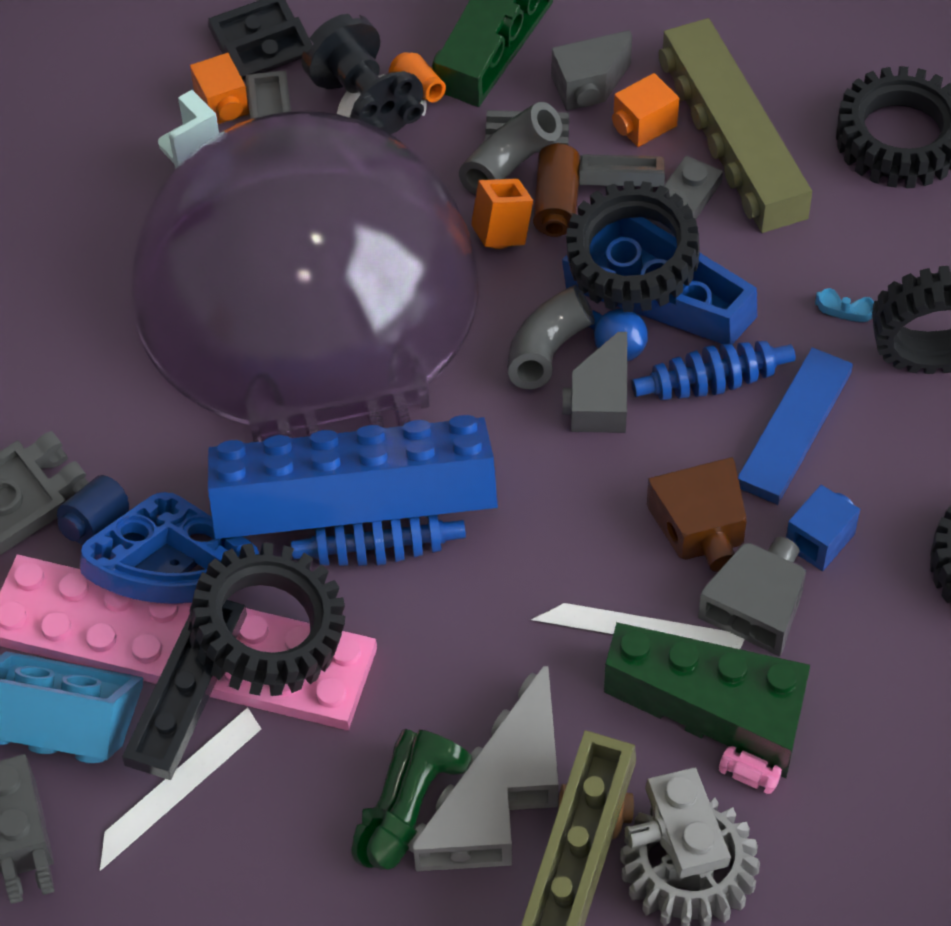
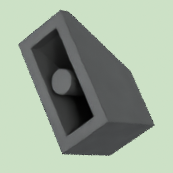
[551,30,632,111]
[562,332,627,433]

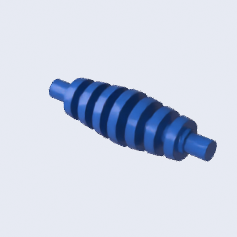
[631,340,796,400]
[291,515,466,566]

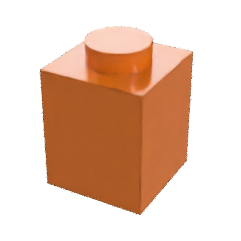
[190,53,250,124]
[612,73,679,147]
[471,179,533,249]

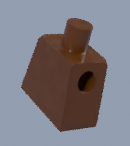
[646,457,747,572]

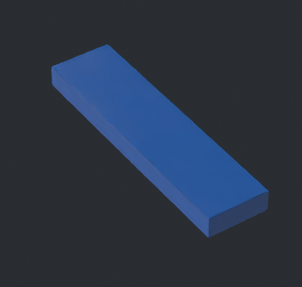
[738,347,853,505]

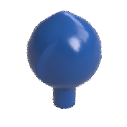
[589,308,648,362]

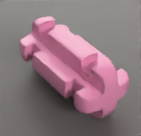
[719,746,782,794]

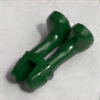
[351,729,472,870]

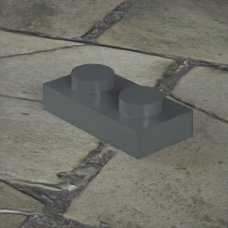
[645,156,723,234]

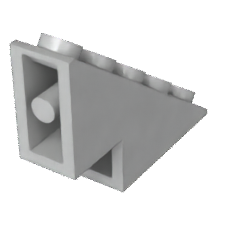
[408,666,559,871]

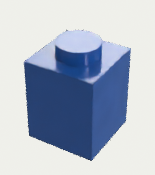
[786,484,860,571]

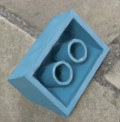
[0,651,144,763]

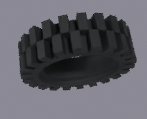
[836,66,951,188]
[188,542,346,696]

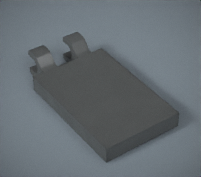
[0,431,89,555]

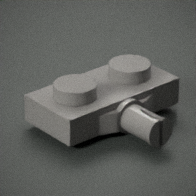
[625,767,731,879]

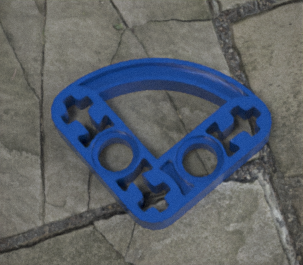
[80,492,259,604]

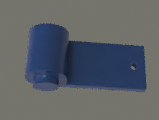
[57,475,198,573]

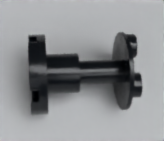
[301,14,424,146]

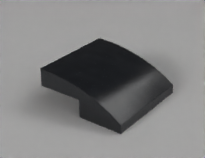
[208,0,312,80]

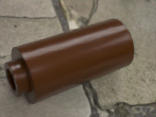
[533,143,580,237]

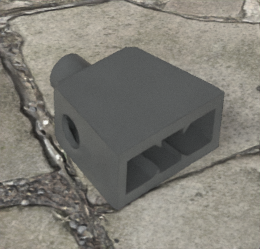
[698,537,806,656]

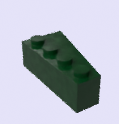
[432,0,553,107]
[604,622,810,779]

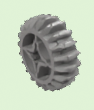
[620,797,760,926]

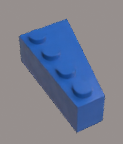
[562,217,757,345]

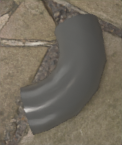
[459,102,562,195]
[507,285,595,389]

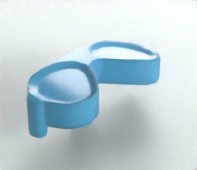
[815,288,874,322]

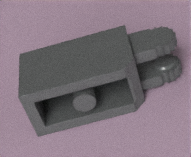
[0,754,55,904]

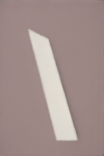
[531,603,745,649]
[100,707,261,871]

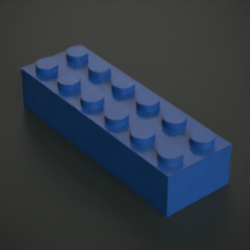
[208,415,498,539]

